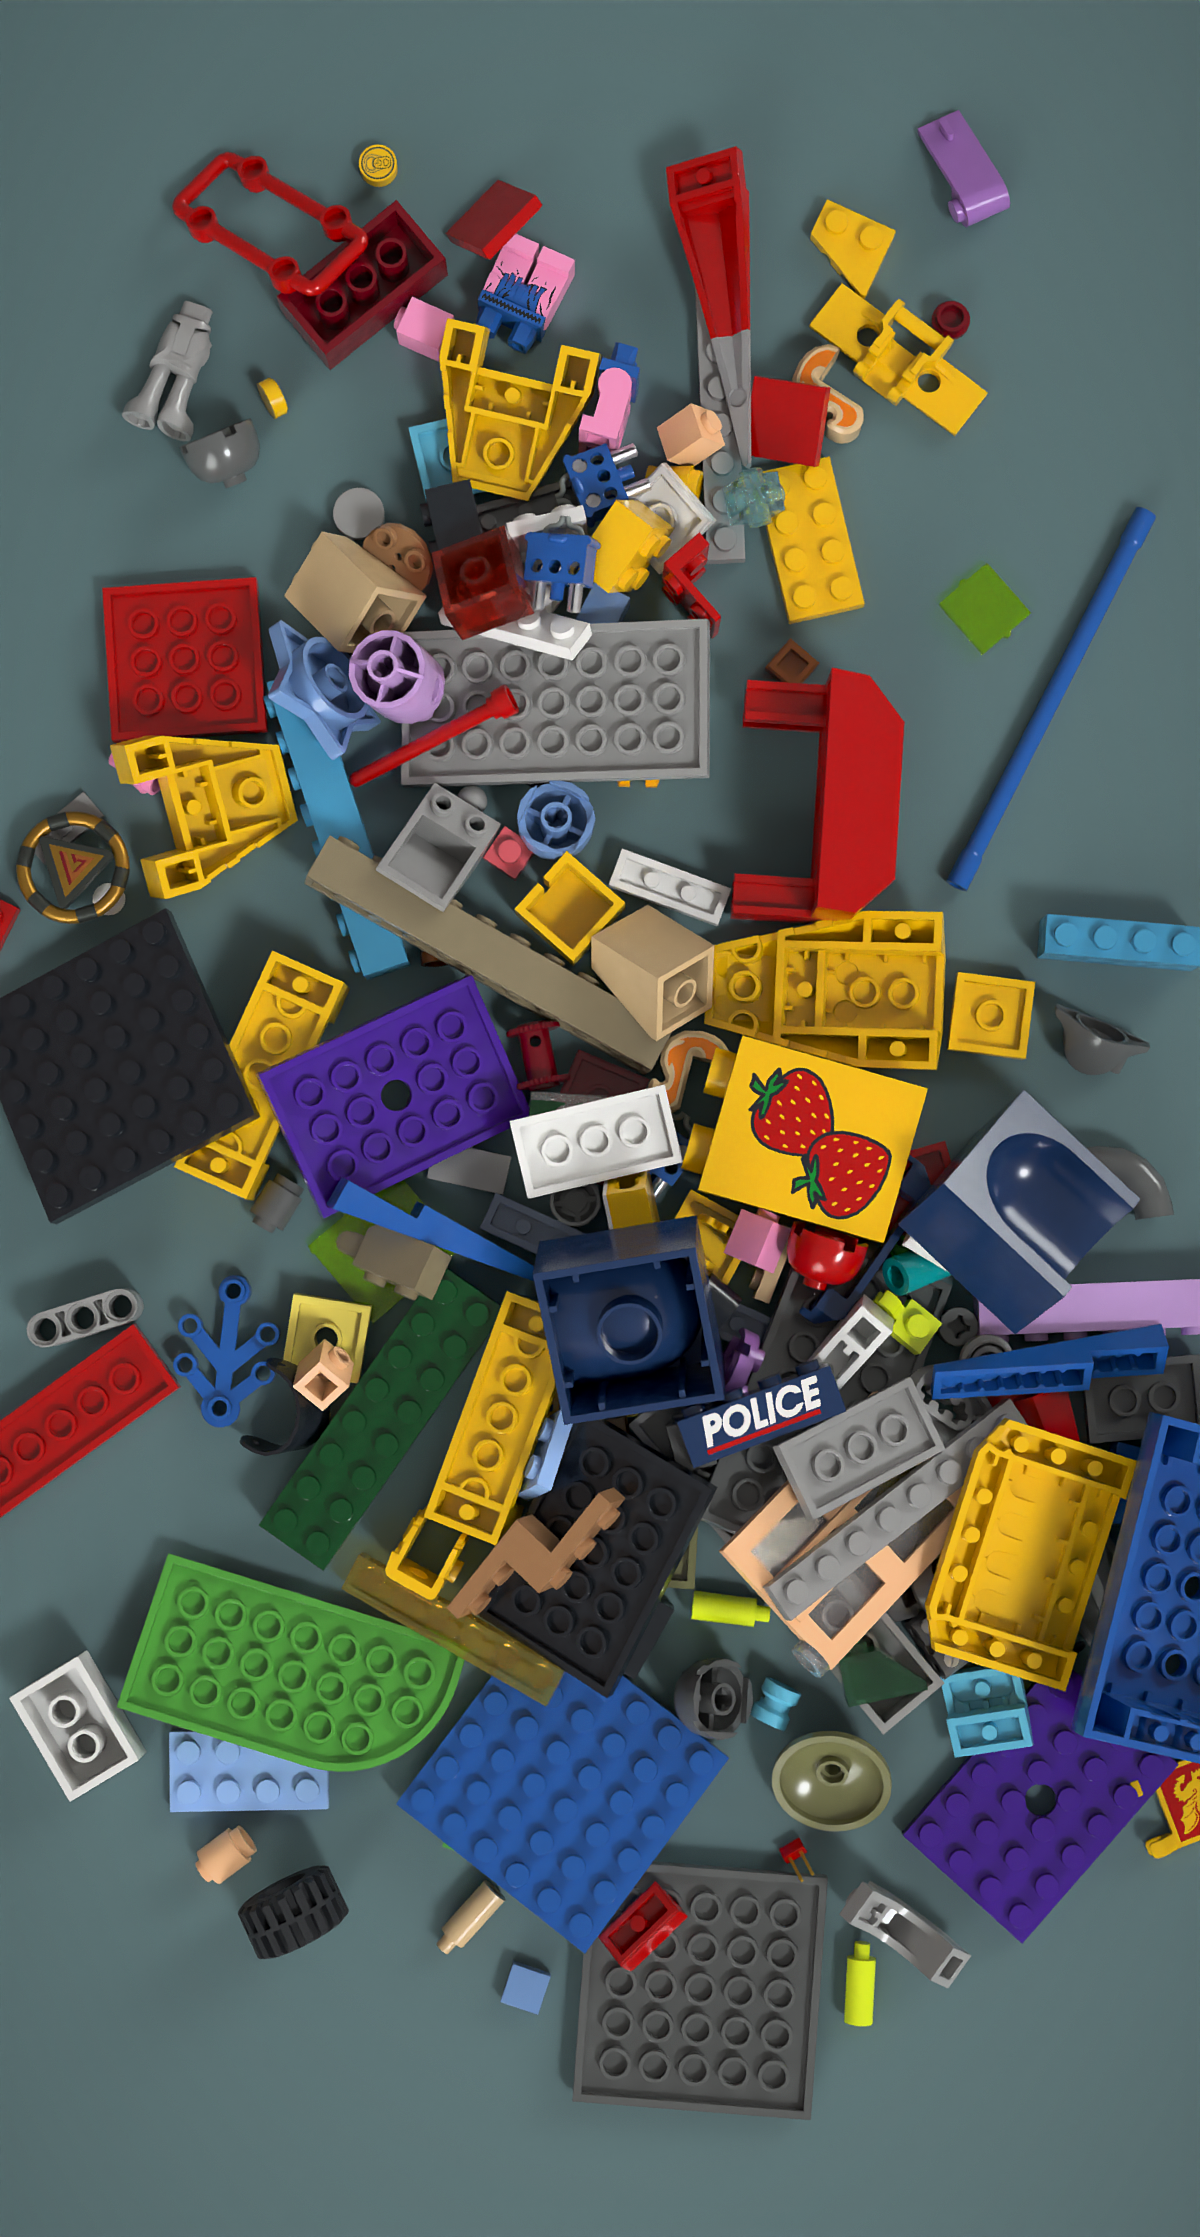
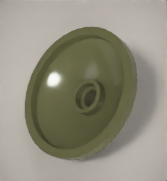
[772,1731,892,1831]

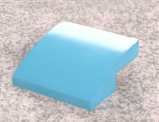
[940,1666,1033,1758]

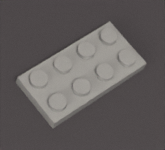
[773,1377,945,1521]

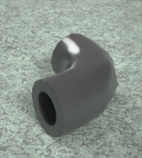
[1086,1146,1174,1220]

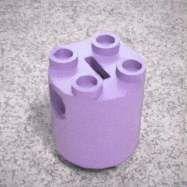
[349,630,445,724]

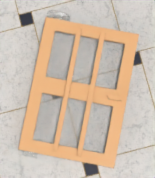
[719,1391,962,1678]

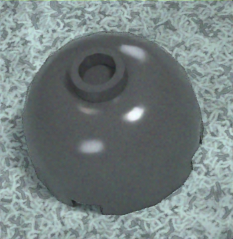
[179,418,260,488]
[674,1658,753,1740]

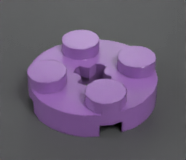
[713,1328,765,1403]

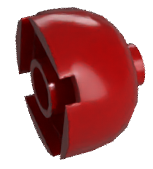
[787,1221,868,1291]

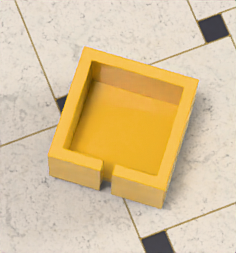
[578,500,675,593]
[515,851,625,966]

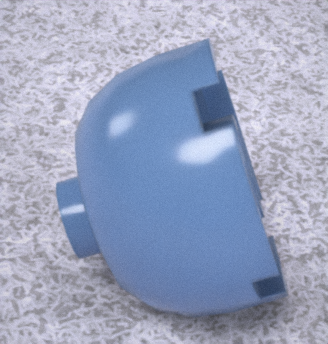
[517,781,595,861]

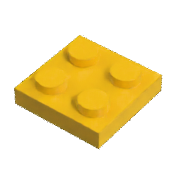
[947,972,1035,1060]

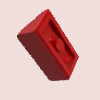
[598,1881,688,1971]

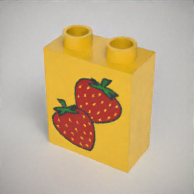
[681,1035,928,1243]

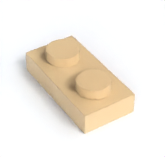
[749,1225,791,1304]

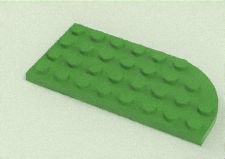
[117,1553,469,1772]

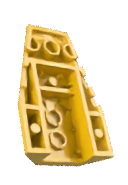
[704,911,946,1070]

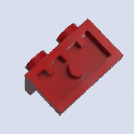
[662,532,721,639]

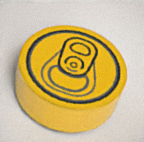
[359,144,398,187]

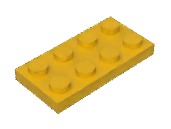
[754,456,865,624]

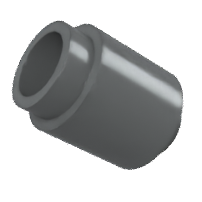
[249,1173,304,1233]

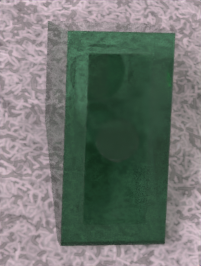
[837,1641,928,1707]

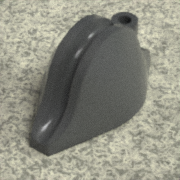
[1054,1004,1150,1075]

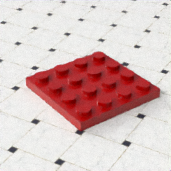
[102,577,268,743]

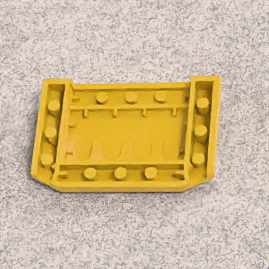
[925,1418,1137,1691]

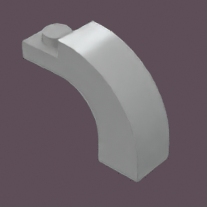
[839,1881,971,1988]

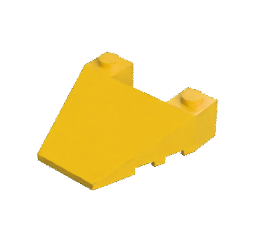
[439,318,603,501]
[110,736,298,899]

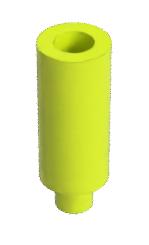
[691,1591,771,1627]
[844,1941,876,2026]

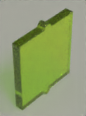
[939,563,1031,655]

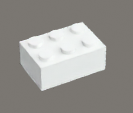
[9,1650,147,1802]

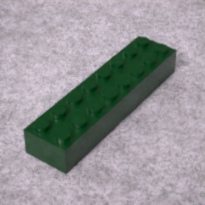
[259,1267,501,1571]

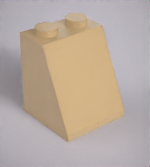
[284,532,427,653]
[591,905,714,1041]

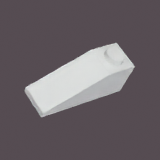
[807,1294,894,1390]

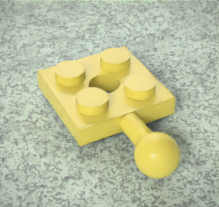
[283,1293,372,1420]

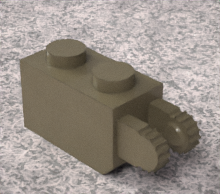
[335,1224,452,1301]

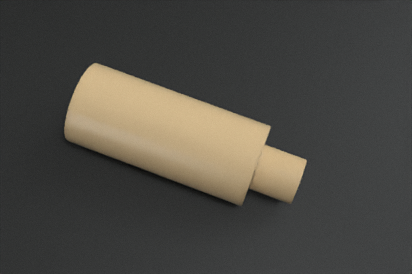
[436,1880,505,1955]

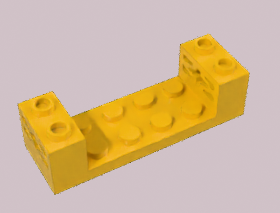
[174,951,350,1201]
[424,1291,557,1545]

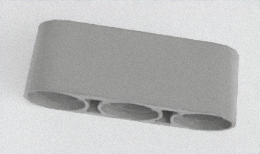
[26,1288,144,1348]

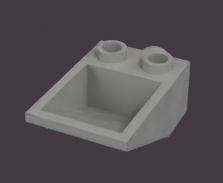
[376,783,501,912]

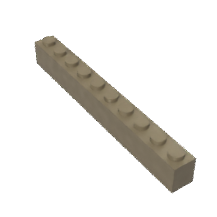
[304,835,672,1075]

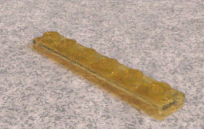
[341,1552,565,1706]

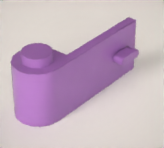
[918,110,1010,227]

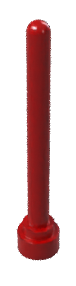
[349,684,519,787]

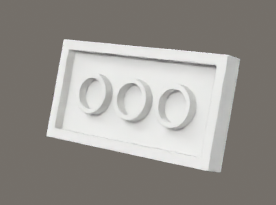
[509,1085,683,1199]

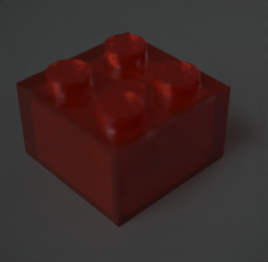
[432,525,535,640]

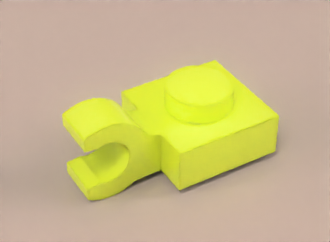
[873,1290,942,1355]

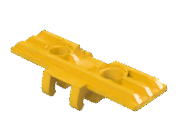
[809,283,988,436]

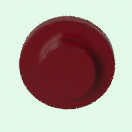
[931,301,970,340]

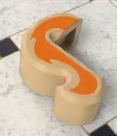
[792,344,864,444]
[648,1030,729,1113]

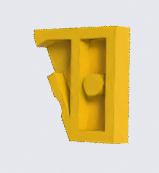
[810,199,896,300]

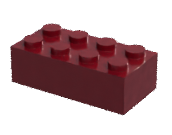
[277,200,448,370]

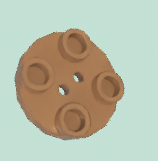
[362,523,433,591]

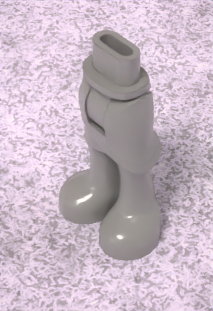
[122,301,213,442]

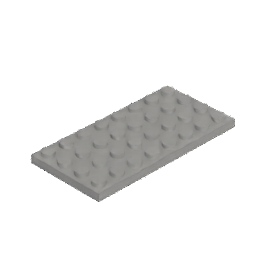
[401,619,710,788]

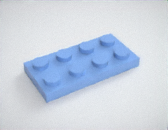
[169,1729,329,1812]

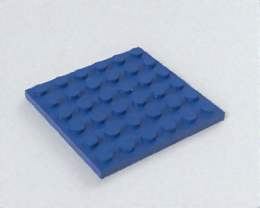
[396,1641,729,1954]

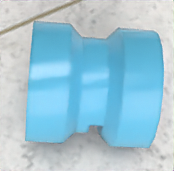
[750,1677,802,1731]

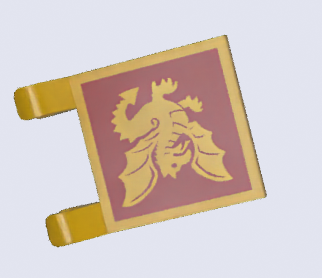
[1130,1760,1200,1859]

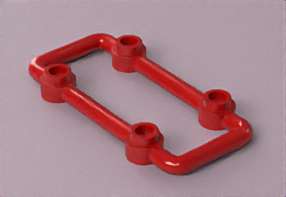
[172,152,368,296]

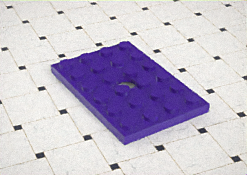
[256,974,529,1218]
[901,1669,1179,1944]

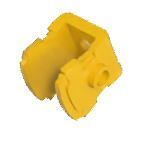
[385,1505,470,1600]

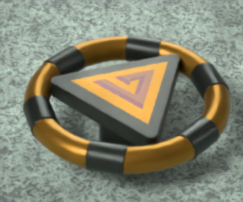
[16,811,130,924]

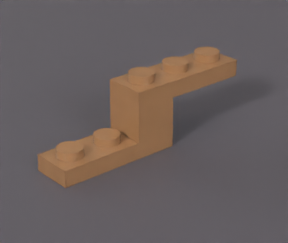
[447,1487,625,1619]

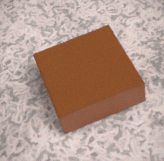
[765,638,819,683]

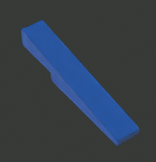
[326,1177,534,1281]
[930,1324,1169,1400]

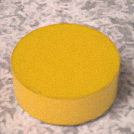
[257,377,288,419]

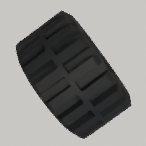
[237,1865,349,1959]

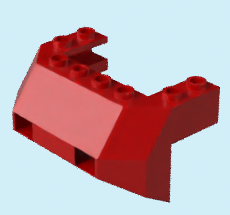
[730,667,905,924]

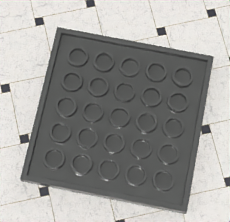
[572,1861,828,2120]

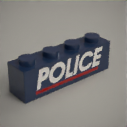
[675,1359,847,1468]

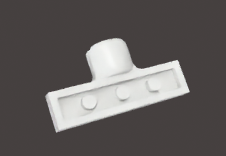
[438,575,592,660]

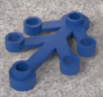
[173,1275,281,1428]

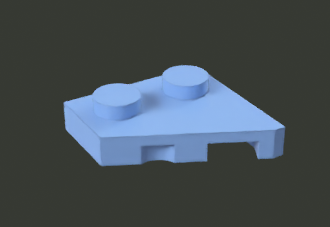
[518,1410,572,1501]

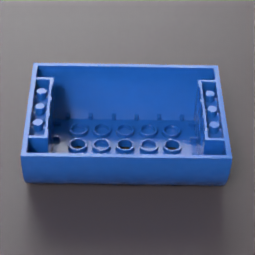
[1071,1411,1200,1764]

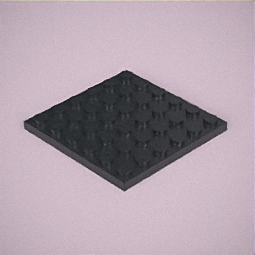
[0,908,260,1225]

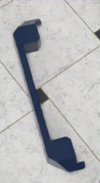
[799,1155,931,1324]

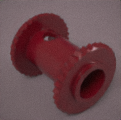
[506,1020,570,1091]

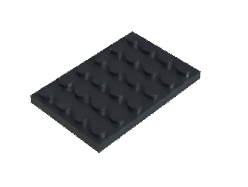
[478,1419,718,1698]

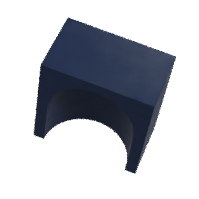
[898,1090,1141,1334]
[533,1215,725,1425]

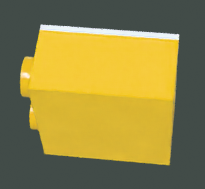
[602,1170,660,1230]

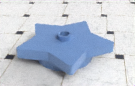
[268,620,381,760]

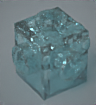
[723,467,785,528]

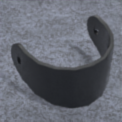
[239,1358,331,1456]

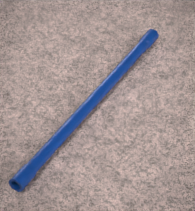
[946,507,1156,891]

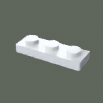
[609,849,731,926]

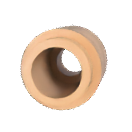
[195,1825,257,1884]

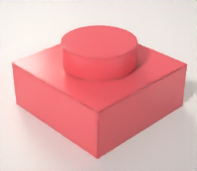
[483,826,534,881]

